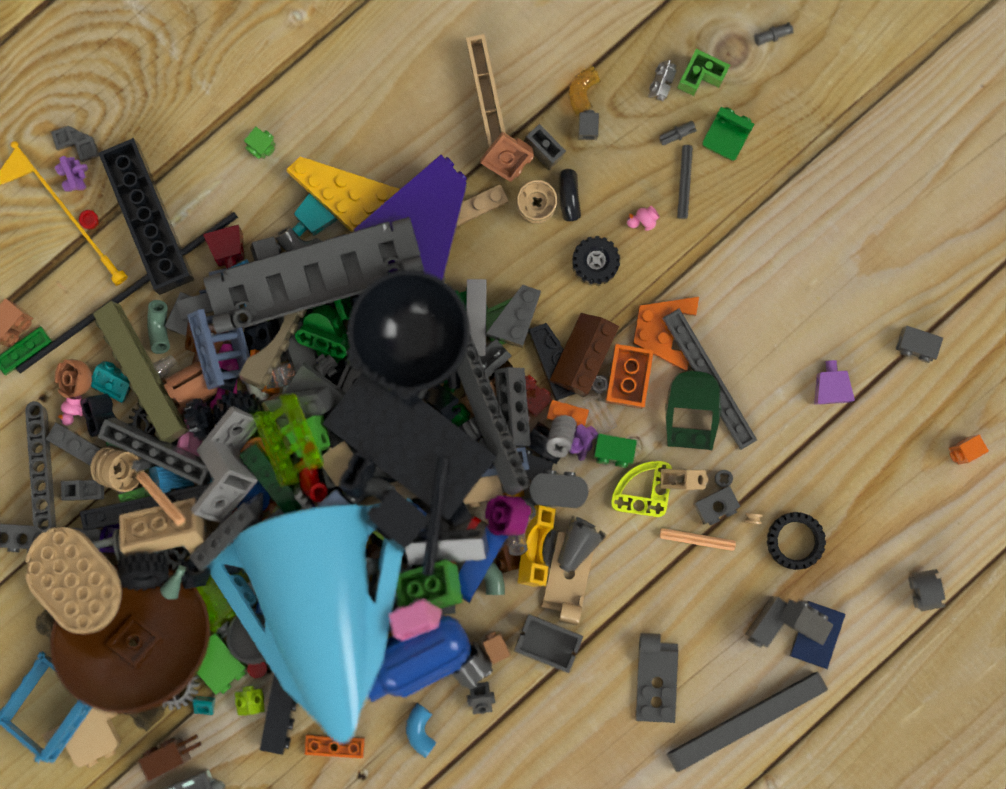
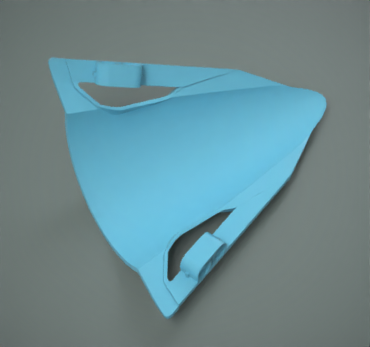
[208,498,412,743]

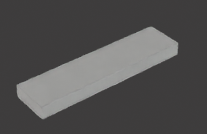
[467,279,487,357]

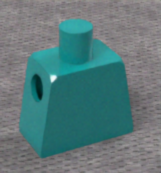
[292,193,338,237]

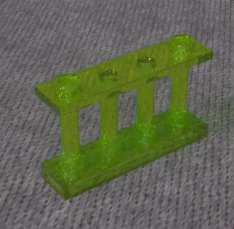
[252,394,324,487]

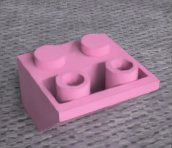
[389,600,442,641]

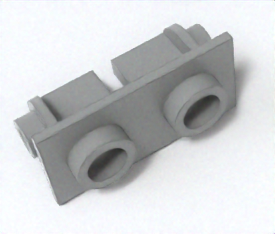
[648,60,677,101]

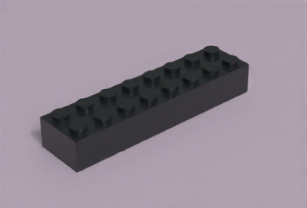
[98,138,195,295]

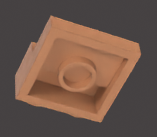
[480,131,534,182]

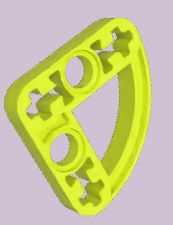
[611,461,672,517]

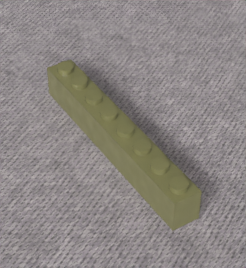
[93,301,189,443]

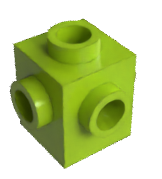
[235,685,265,716]

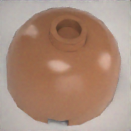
[55,359,92,398]

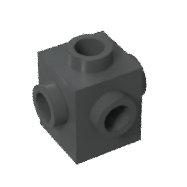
[467,682,495,714]

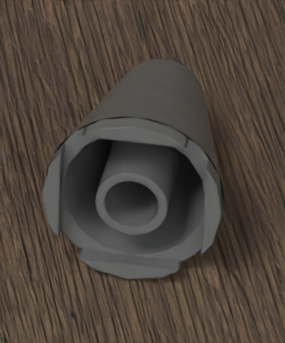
[558,516,606,572]

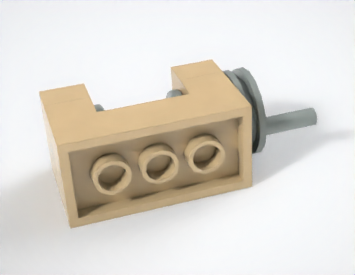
[92,498,211,561]

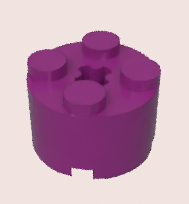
[485,495,531,536]

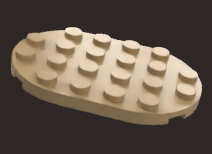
[25,527,121,634]

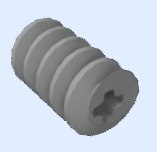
[546,415,577,457]

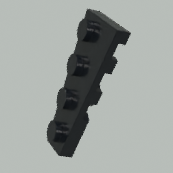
[528,323,592,401]

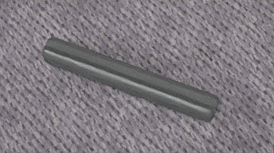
[677,145,693,219]

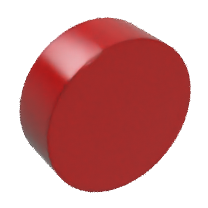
[79,210,99,230]
[247,662,268,679]

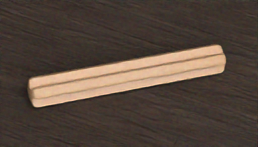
[137,472,186,526]
[660,528,736,551]

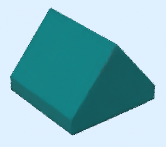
[192,696,215,715]

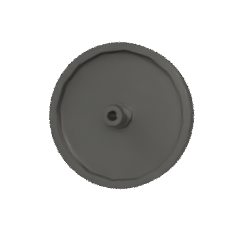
[227,607,266,665]

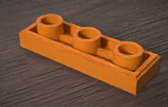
[305,734,365,758]

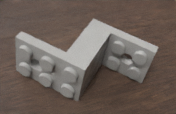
[191,406,262,524]

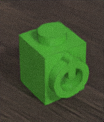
[244,126,276,159]

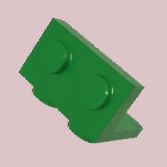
[702,107,755,161]

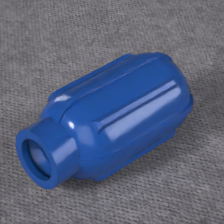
[368,615,471,702]

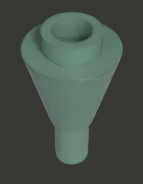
[160,565,186,599]

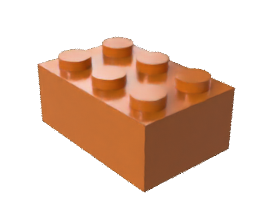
[605,344,654,409]

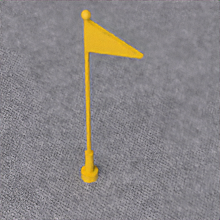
[0,141,128,286]

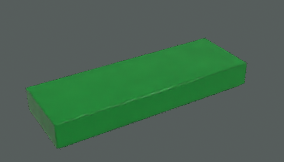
[0,326,52,375]

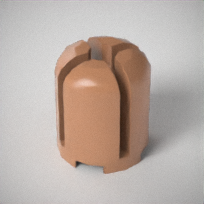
[162,361,218,414]

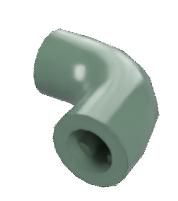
[147,300,170,354]
[483,562,505,595]

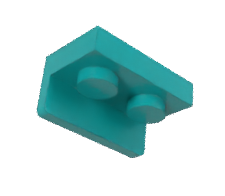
[91,361,130,403]

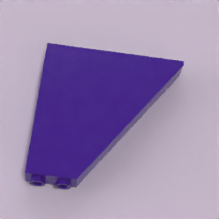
[354,155,467,280]

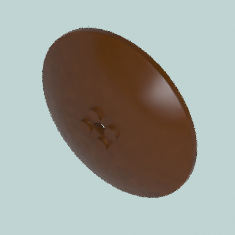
[50,564,210,714]

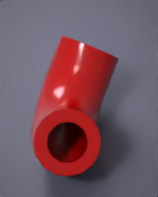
[299,457,327,502]

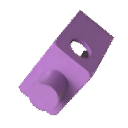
[814,360,855,405]

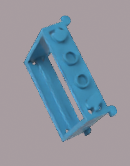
[0,651,92,763]

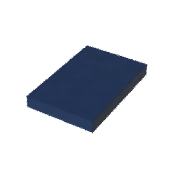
[790,601,846,669]

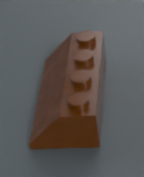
[549,313,619,397]

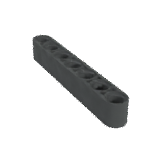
[25,401,56,533]

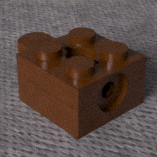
[138,734,202,782]

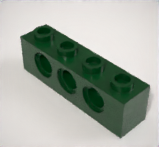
[239,441,302,515]

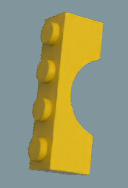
[517,505,556,587]

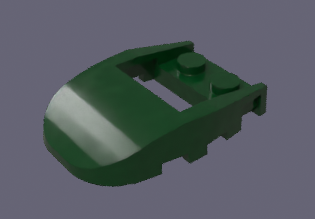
[665,371,722,450]

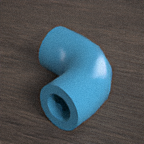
[406,703,437,758]

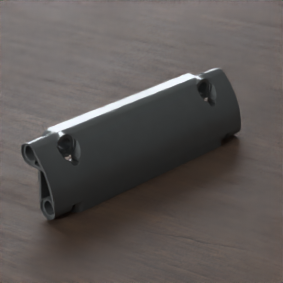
[204,217,424,334]

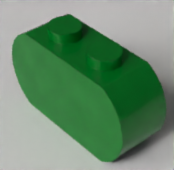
[303,304,350,363]

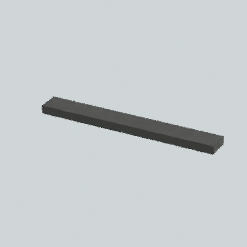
[662,308,757,450]

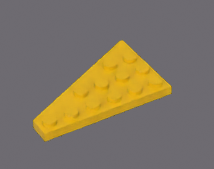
[286,156,400,232]

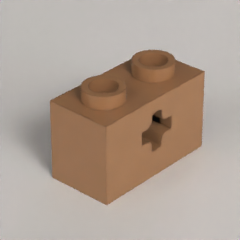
[483,631,510,664]

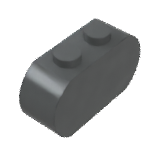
[529,470,589,508]

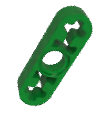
[295,325,350,358]

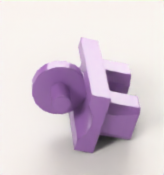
[55,156,88,192]
[569,424,598,461]

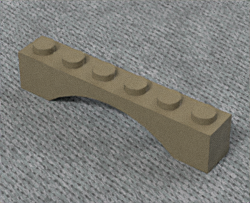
[239,309,307,390]

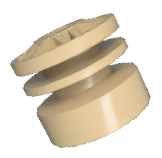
[517,180,557,224]
[91,446,144,492]

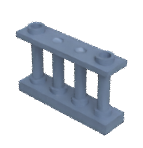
[187,309,250,390]

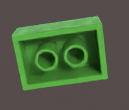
[396,560,463,609]

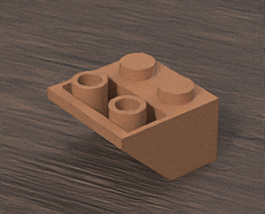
[0,298,34,347]

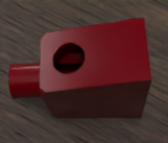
[203,224,244,269]

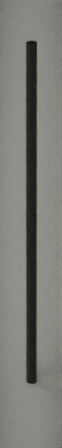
[16,212,238,374]

